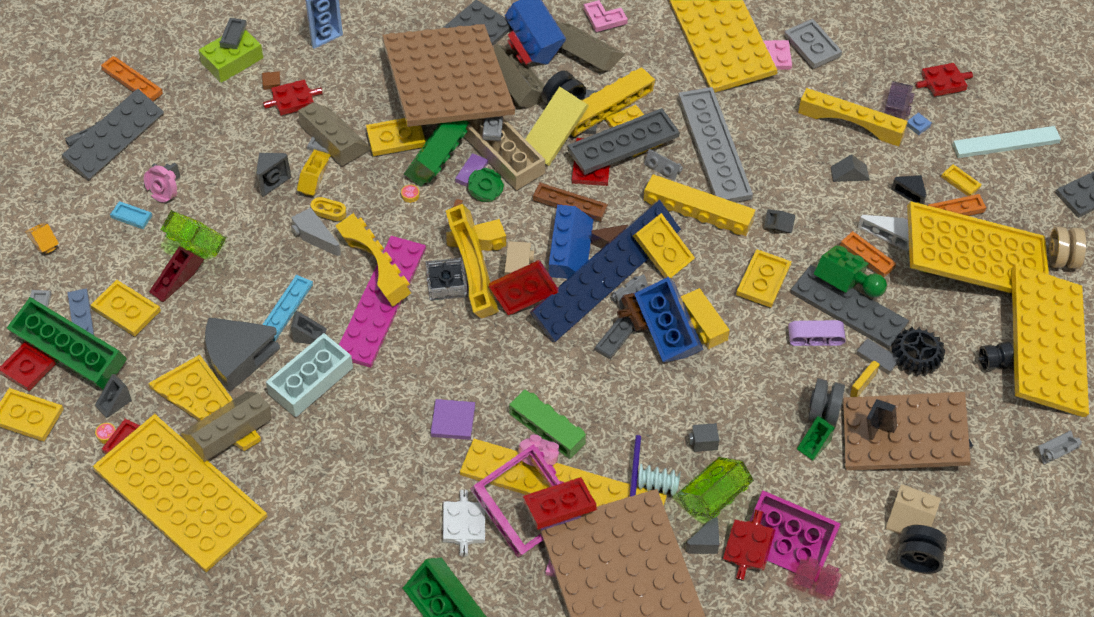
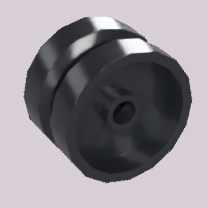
[541,70,586,105]
[896,525,947,574]

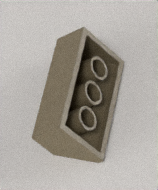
[555,21,625,72]
[493,44,545,108]
[298,103,371,166]
[180,391,271,462]

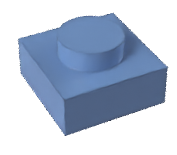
[907,113,931,136]

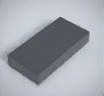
[220,18,247,49]

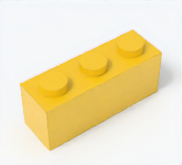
[681,288,730,349]

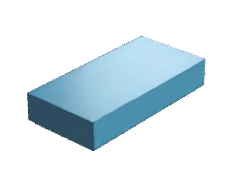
[110,201,152,229]

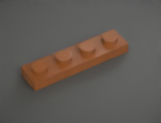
[533,183,608,222]

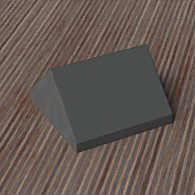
[256,153,291,197]

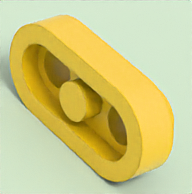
[311,197,347,221]

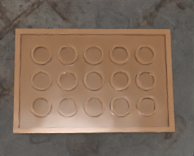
[843,392,971,470]

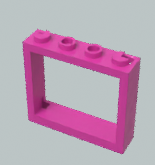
[470,444,564,557]

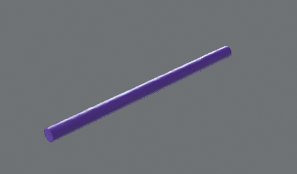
[629,435,641,497]

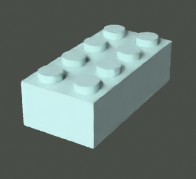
[266,333,353,417]

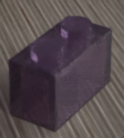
[884,81,915,120]

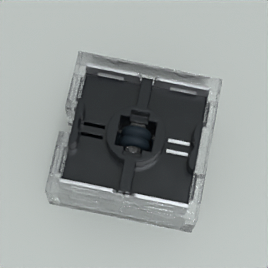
[425,258,467,301]

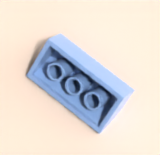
[305,0,343,49]

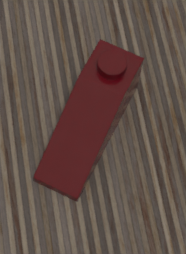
[149,244,204,302]

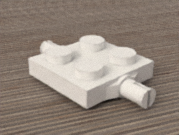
[443,490,485,557]

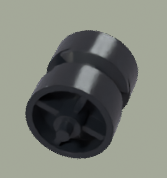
[978,342,1014,371]

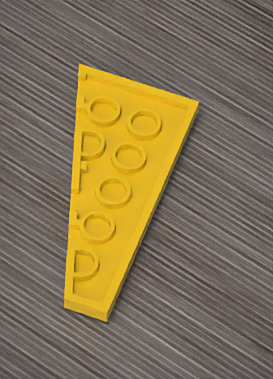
[148,355,261,451]

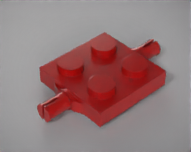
[915,63,973,96]
[263,79,323,116]
[723,510,776,581]

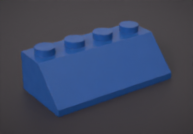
[504,0,566,64]
[549,205,594,279]
[634,277,704,362]

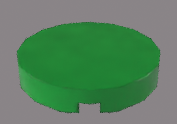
[467,168,504,202]

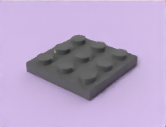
[443,0,512,46]

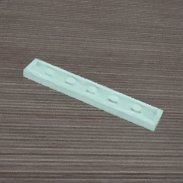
[952,126,1061,158]

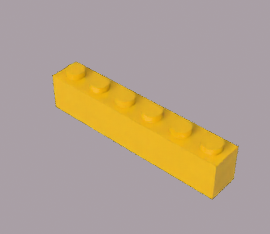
[571,67,655,137]
[643,174,756,236]

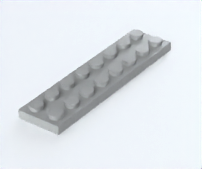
[678,87,753,202]

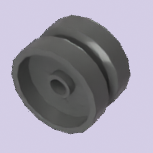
[808,378,845,427]

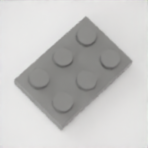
[784,19,842,69]

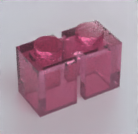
[793,556,842,598]

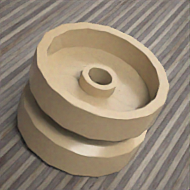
[1048,226,1086,269]

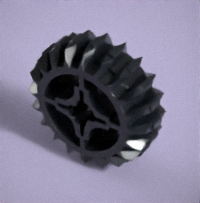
[892,326,945,376]

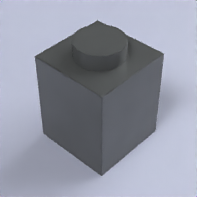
[688,423,719,452]

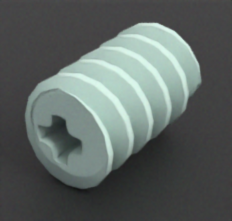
[637,464,681,496]

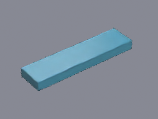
[262,275,313,341]

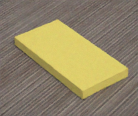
[525,87,589,166]

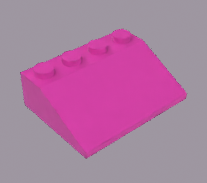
[750,490,842,582]

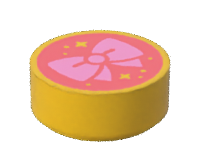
[401,184,420,203]
[95,423,116,444]

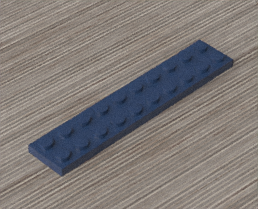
[530,200,681,342]

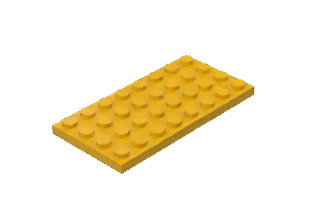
[669,0,777,92]
[907,201,1049,293]
[1012,264,1089,417]
[92,414,268,573]

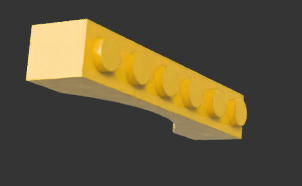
[798,88,908,147]
[445,204,499,319]
[335,213,411,306]

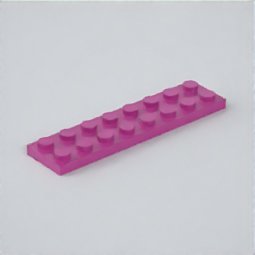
[339,236,426,368]

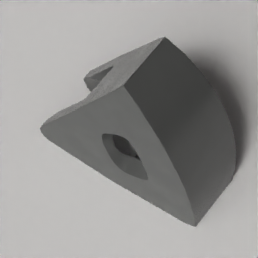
[205,318,280,391]

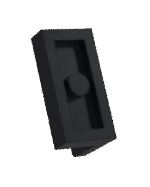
[867,399,897,440]

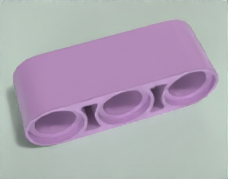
[788,320,846,346]

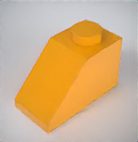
[25,223,59,254]

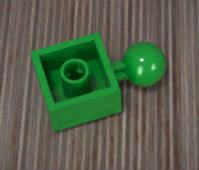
[814,245,887,298]

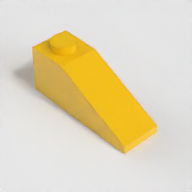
[297,149,331,196]
[446,219,506,251]

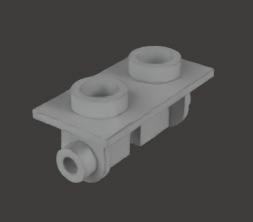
[644,149,683,181]
[610,274,648,309]
[1038,430,1082,464]

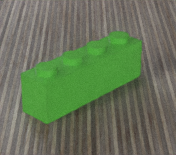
[509,389,586,459]

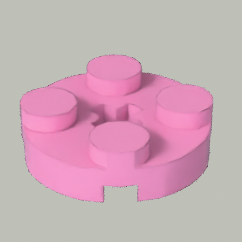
[144,165,177,202]
[518,435,559,466]

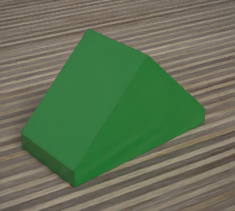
[797,416,835,461]

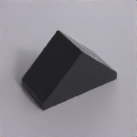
[891,175,927,205]

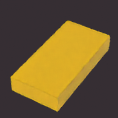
[941,164,982,196]
[850,361,880,397]

